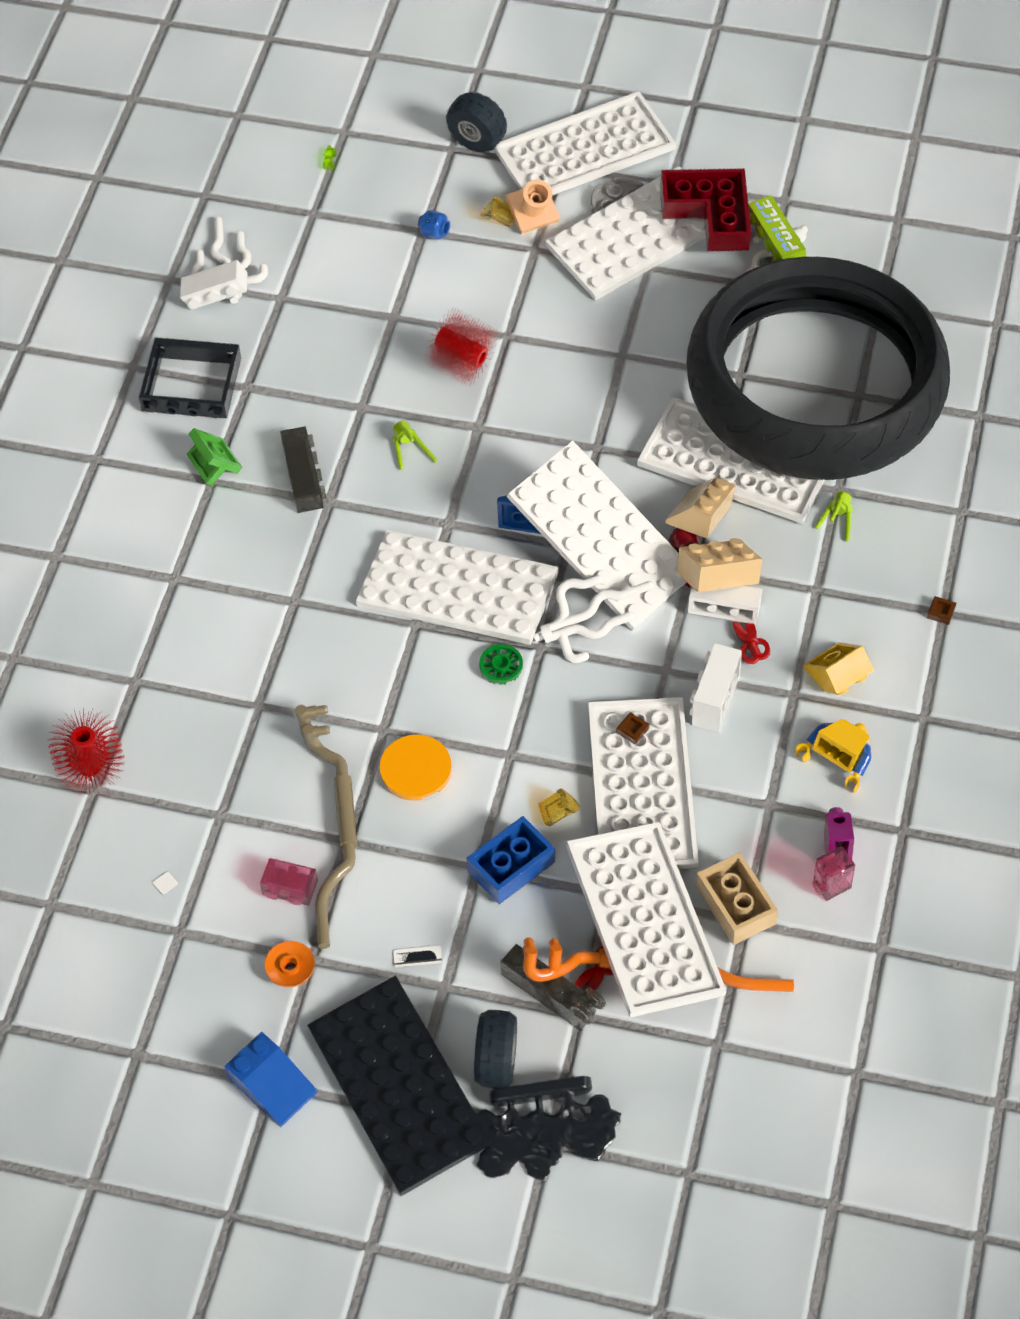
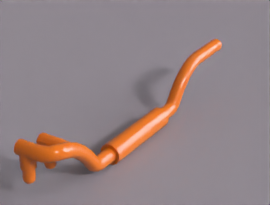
[523,937,794,992]

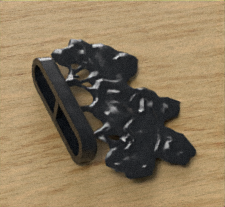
[476,1076,621,1182]

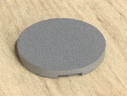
[590,177,643,214]

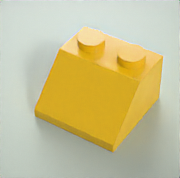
[802,642,874,695]

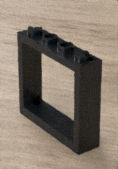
[139,337,241,419]

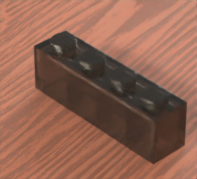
[280,426,326,513]

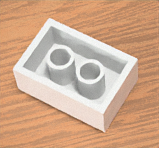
[689,643,742,733]

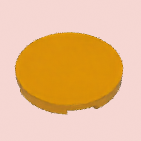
[380,735,452,800]

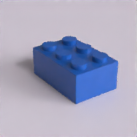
[466,816,555,905]

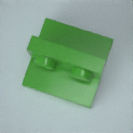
[187,428,243,485]

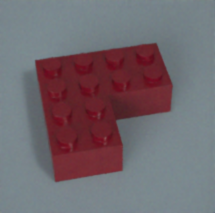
[660,168,751,251]

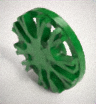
[479,644,523,685]

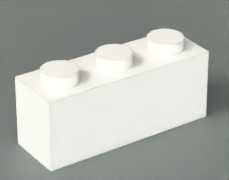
[180,260,247,310]
[688,586,762,624]

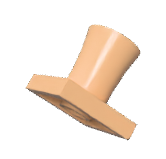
[506,180,560,234]

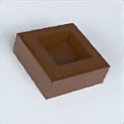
[927,596,957,625]
[616,712,650,745]

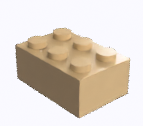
[677,538,762,592]
[696,852,778,945]

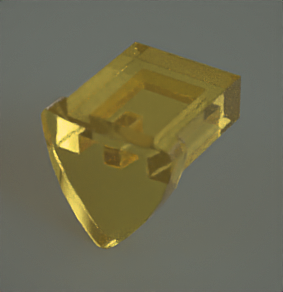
[480,195,514,227]
[538,788,580,827]

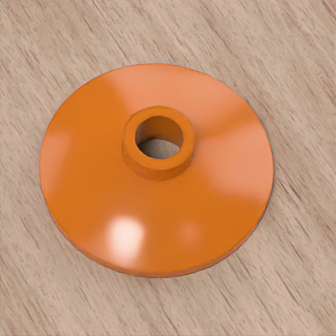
[265,941,315,987]

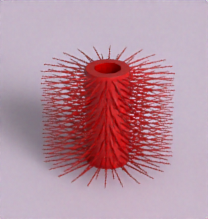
[425,309,498,386]
[48,708,124,795]

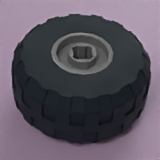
[446,92,507,152]
[474,1010,517,1088]

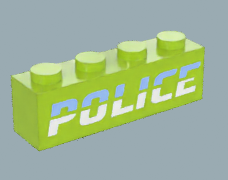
[748,195,806,261]

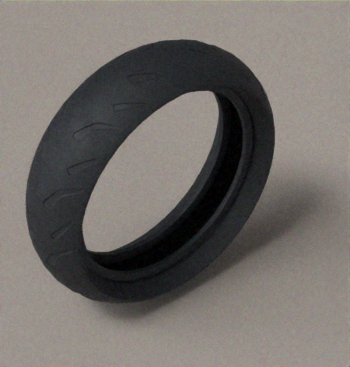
[686,257,950,480]

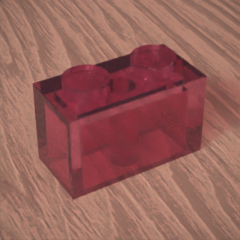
[812,846,855,901]
[260,858,318,906]

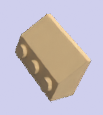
[665,478,736,538]

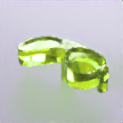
[323,145,337,170]

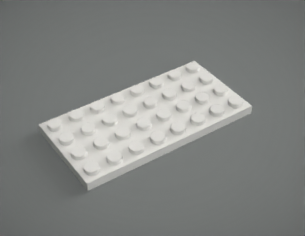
[494,91,676,195]
[546,166,706,301]
[637,397,825,524]
[507,441,687,631]
[356,530,559,645]
[588,697,699,869]
[566,822,727,1017]

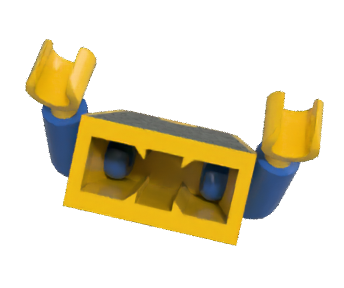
[796,719,871,793]

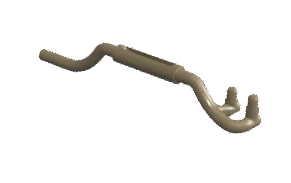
[295,705,358,949]

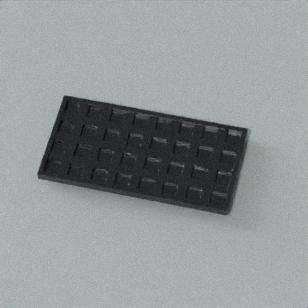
[307,975,492,1196]

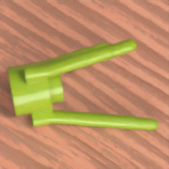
[392,421,437,470]
[815,491,853,542]

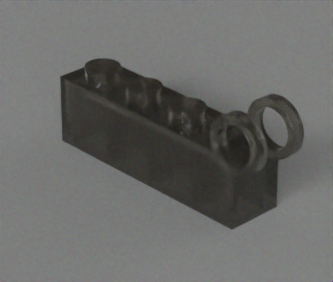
[500,944,606,1031]

